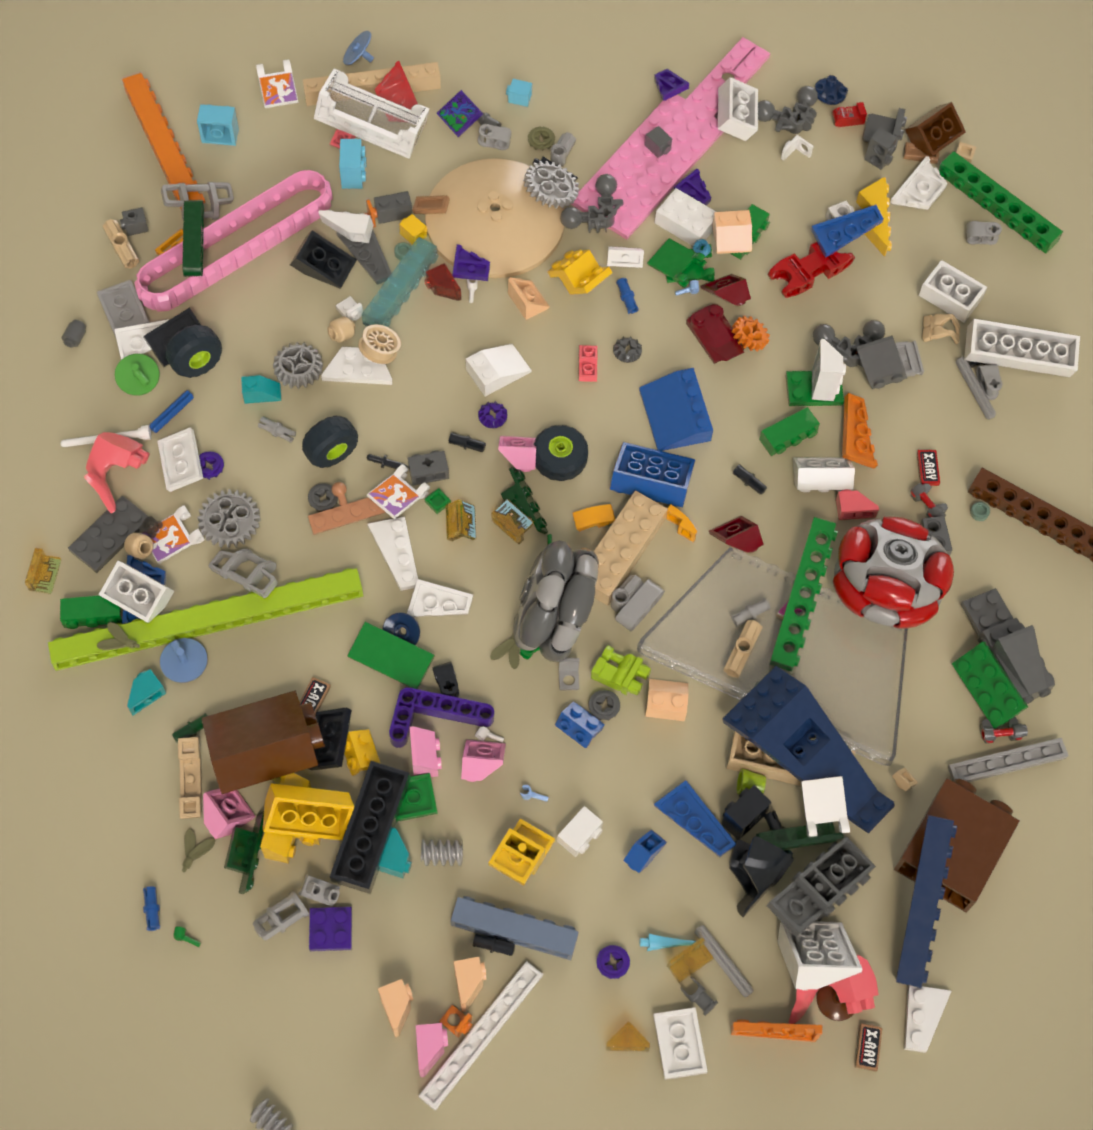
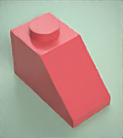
[836,489,879,520]

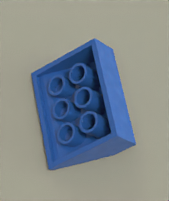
[639,368,713,451]
[610,442,695,508]

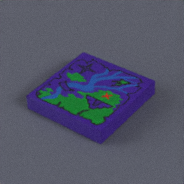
[437,90,483,137]

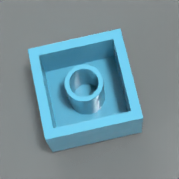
[197,104,239,146]
[339,139,367,189]

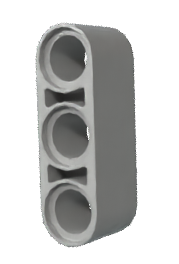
[615,579,665,631]

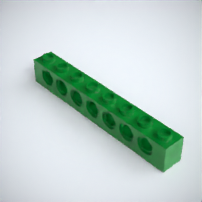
[938,151,1063,254]
[769,517,838,672]

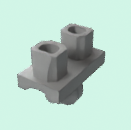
[299,875,340,907]

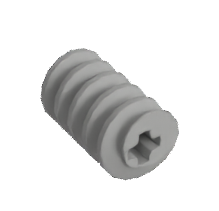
[421,840,463,866]
[250,1098,293,1130]

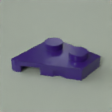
[654,69,689,101]
[674,168,711,205]
[453,244,490,281]

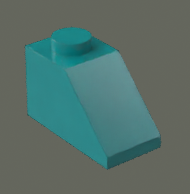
[241,375,282,404]
[127,669,166,716]
[379,828,412,879]

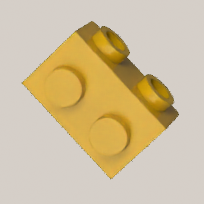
[344,729,381,776]

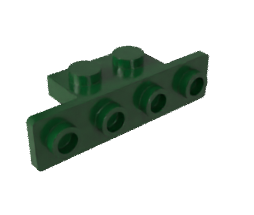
[501,467,548,534]
[224,811,264,894]

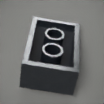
[290,230,357,289]

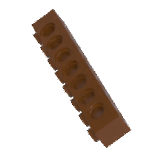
[968,467,1093,562]

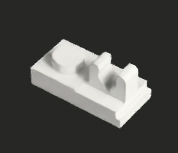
[607,247,644,268]

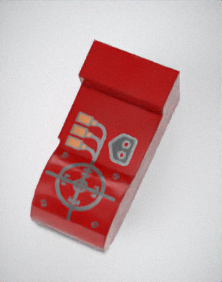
[832,102,867,127]

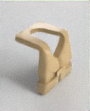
[922,314,960,344]

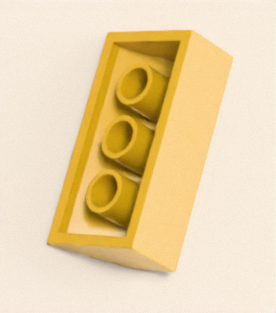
[260,773,311,864]
[263,783,354,840]

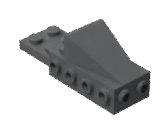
[961,588,1055,704]
[766,836,876,937]

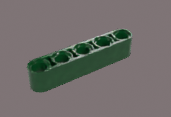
[182,200,204,277]

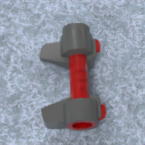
[911,483,948,518]
[980,717,1028,744]

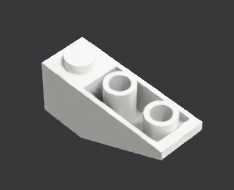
[318,210,373,243]

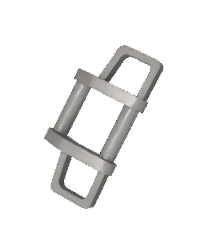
[161,182,234,220]
[208,548,278,598]

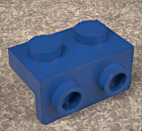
[555,702,605,748]

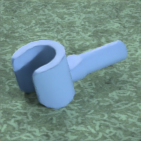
[675,280,699,296]
[520,785,549,802]

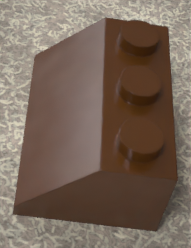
[905,102,966,157]

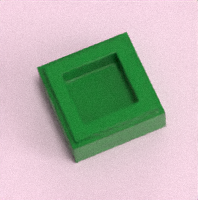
[424,488,451,514]

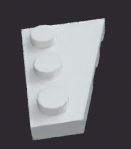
[114,319,169,360]
[407,579,473,617]
[904,985,951,1053]

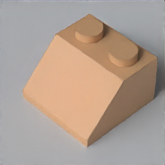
[712,210,752,254]
[645,679,688,721]
[454,957,486,1013]
[378,979,413,1037]

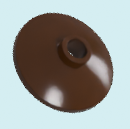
[816,985,854,1021]

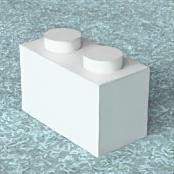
[557,806,603,857]

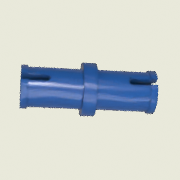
[616,278,639,314]
[143,886,160,931]

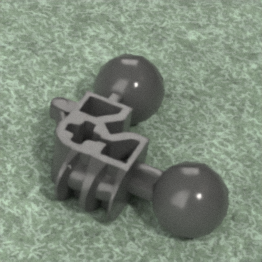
[758,86,818,134]
[560,174,624,233]
[813,320,885,367]

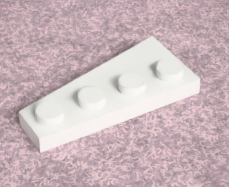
[367,517,418,591]

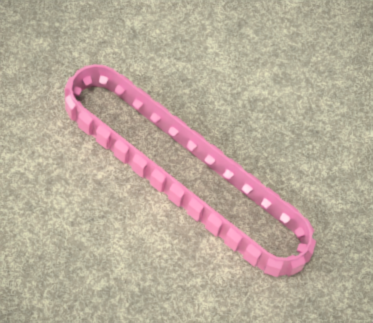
[134,170,333,312]

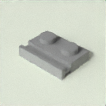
[896,340,924,377]

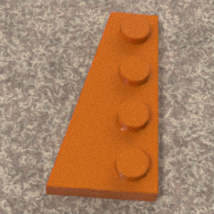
[842,393,878,469]
[731,1019,823,1042]

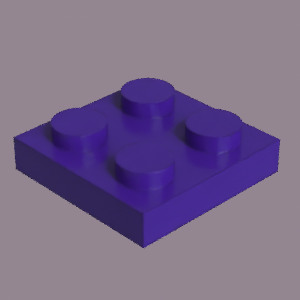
[309,907,352,951]

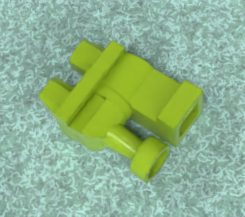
[591,645,651,695]

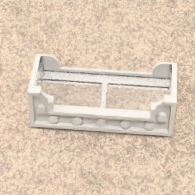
[314,69,429,159]

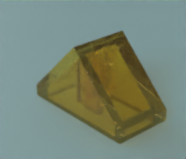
[606,1021,650,1052]

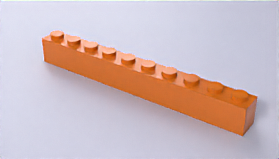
[122,73,206,211]

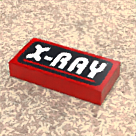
[917,450,940,486]

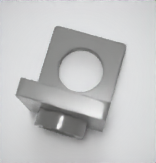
[559,658,579,690]

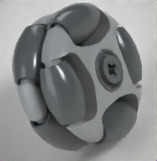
[513,541,599,662]

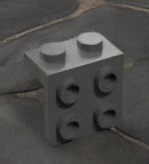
[863,108,907,146]

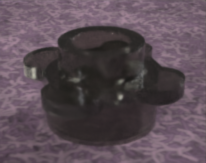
[140,516,163,538]

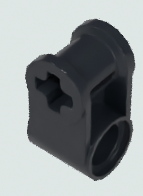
[432,661,459,698]

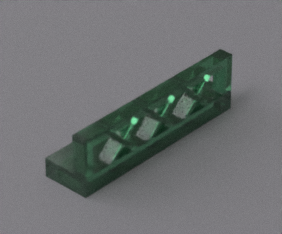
[756,822,844,851]

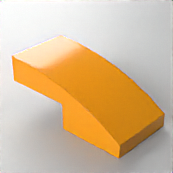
[573,504,616,532]
[666,504,697,542]

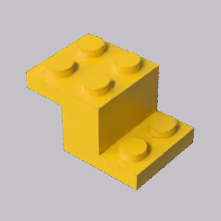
[547,249,613,295]
[488,819,555,886]

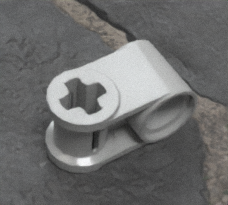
[478,124,511,150]
[966,221,1002,245]
[976,364,1003,400]

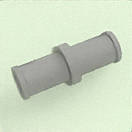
[258,417,296,443]
[731,598,771,627]

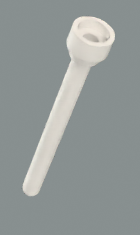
[60,425,152,447]

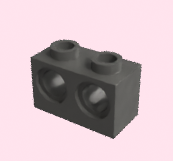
[864,128,897,170]
[920,516,953,556]

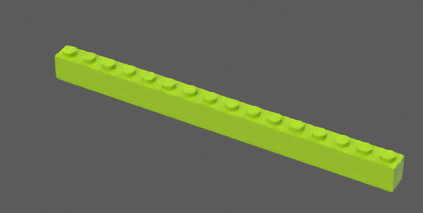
[48,568,364,671]

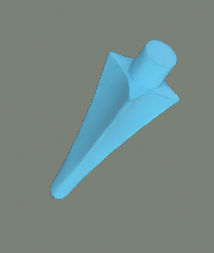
[639,934,696,951]

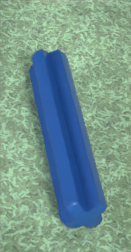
[149,390,194,433]

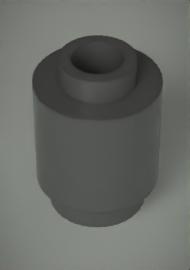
[61,320,86,348]

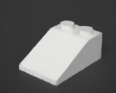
[466,344,531,397]

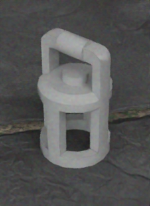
[253,891,309,940]

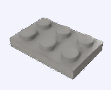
[97,280,149,338]

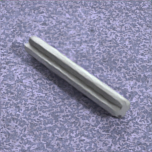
[956,357,996,420]
[695,925,753,997]

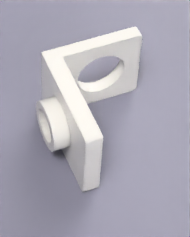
[781,135,814,161]

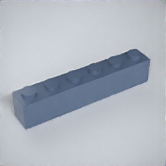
[451,896,579,960]

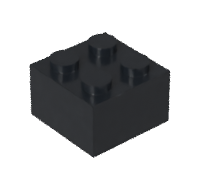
[721,785,772,840]

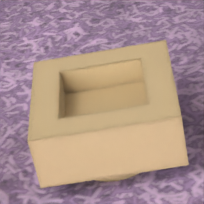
[956,142,976,163]
[892,768,918,792]

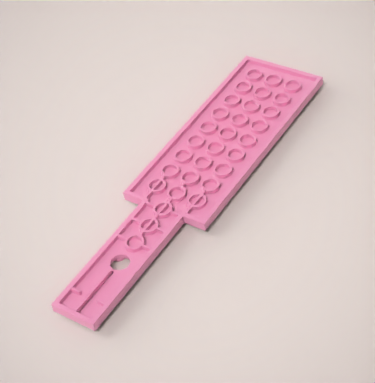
[571,37,770,240]

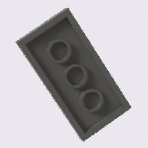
[68,496,151,573]

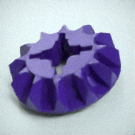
[478,401,508,428]
[199,451,224,480]
[597,945,630,979]

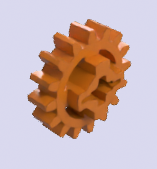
[732,315,770,352]

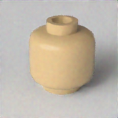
[328,316,356,343]
[124,533,153,559]

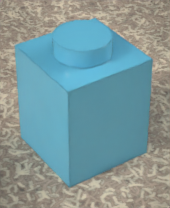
[506,79,532,107]

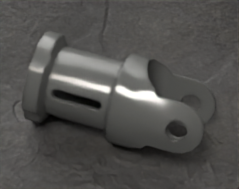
[680,977,718,1016]

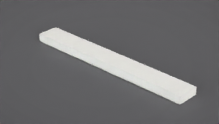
[418,961,543,1111]

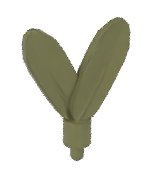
[97,622,140,650]
[490,634,520,669]
[182,829,215,872]

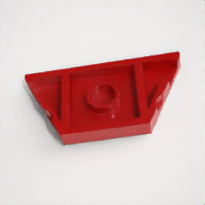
[374,61,418,123]

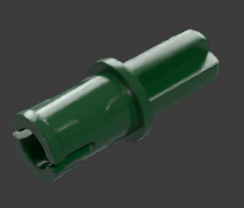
[172,713,208,743]

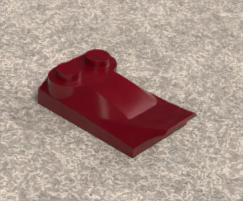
[686,304,745,364]

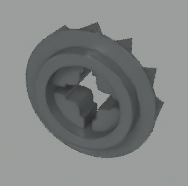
[613,336,642,363]
[308,483,338,511]
[589,690,620,721]

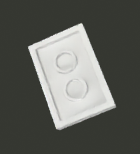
[157,428,203,492]
[653,1007,708,1080]

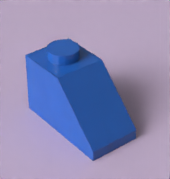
[623,830,667,873]

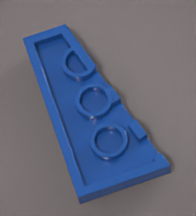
[811,205,884,258]
[654,780,736,857]

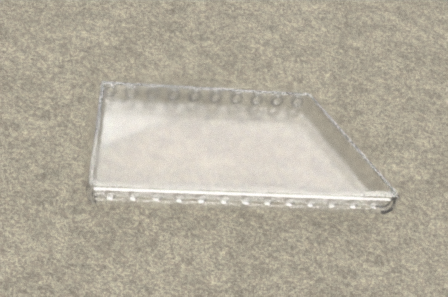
[637,547,908,766]

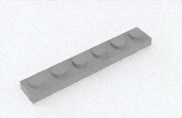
[948,738,1069,782]

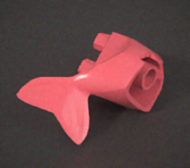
[84,432,150,514]
[789,955,879,1024]

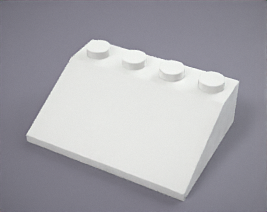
[777,921,862,990]

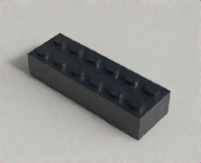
[330,761,411,894]

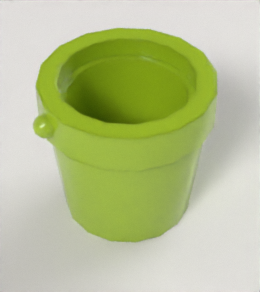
[736,768,766,794]

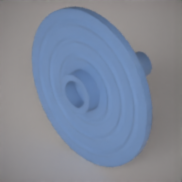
[343,31,374,65]
[160,638,208,683]

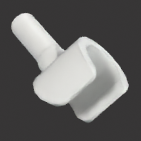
[467,279,478,303]
[475,727,504,743]

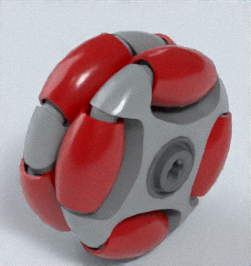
[832,516,954,629]

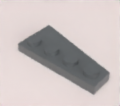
[336,229,393,285]

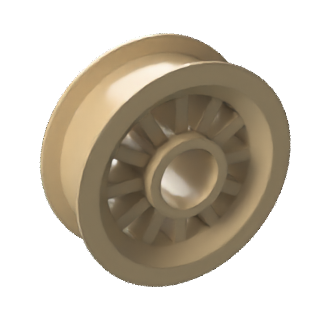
[358,324,401,364]

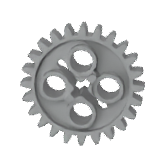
[523,161,580,209]
[197,489,261,549]

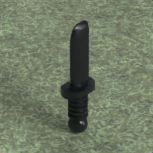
[366,454,408,469]

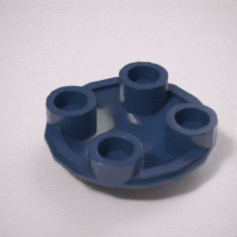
[814,75,848,105]

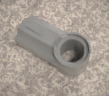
[550,132,576,167]
[611,575,644,612]

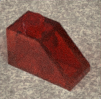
[424,263,462,301]

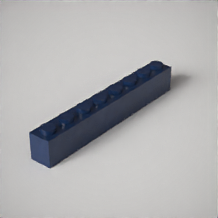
[896,815,957,988]

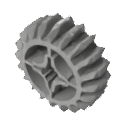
[273,342,323,389]

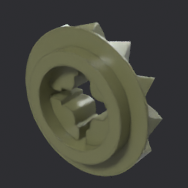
[528,127,555,151]

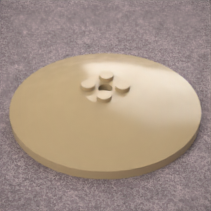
[425,159,565,278]

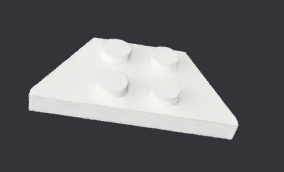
[890,156,947,210]
[321,347,392,385]

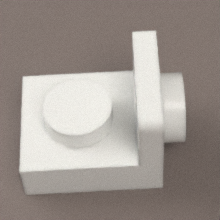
[336,296,363,321]

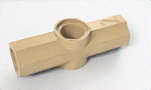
[103,219,139,269]
[723,620,763,678]

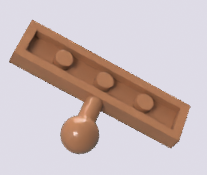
[308,482,386,535]

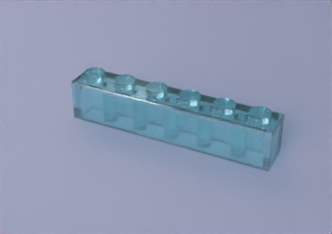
[362,237,438,327]

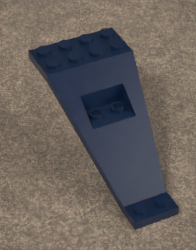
[722,666,895,834]

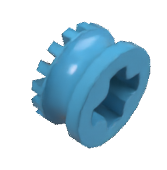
[693,239,711,256]

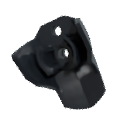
[729,836,794,918]

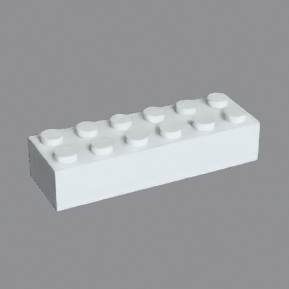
[964,319,1080,377]

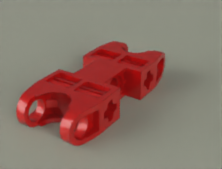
[768,242,855,298]

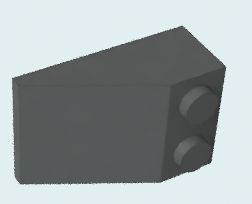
[857,335,907,389]

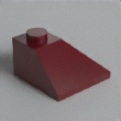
[700,274,751,306]
[709,516,764,553]

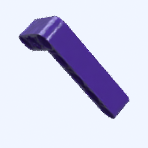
[389,688,494,748]

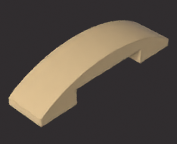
[178,737,202,819]

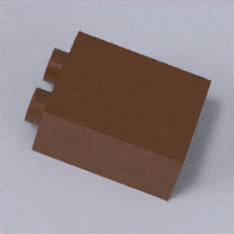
[202,690,325,794]
[894,778,1020,913]

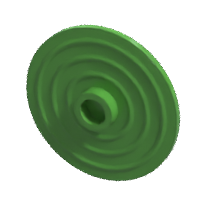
[115,354,160,396]

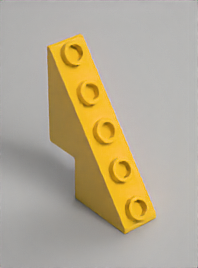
[856,177,892,256]

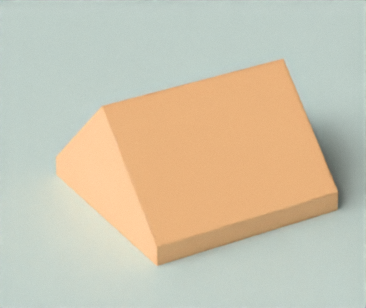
[508,277,550,320]

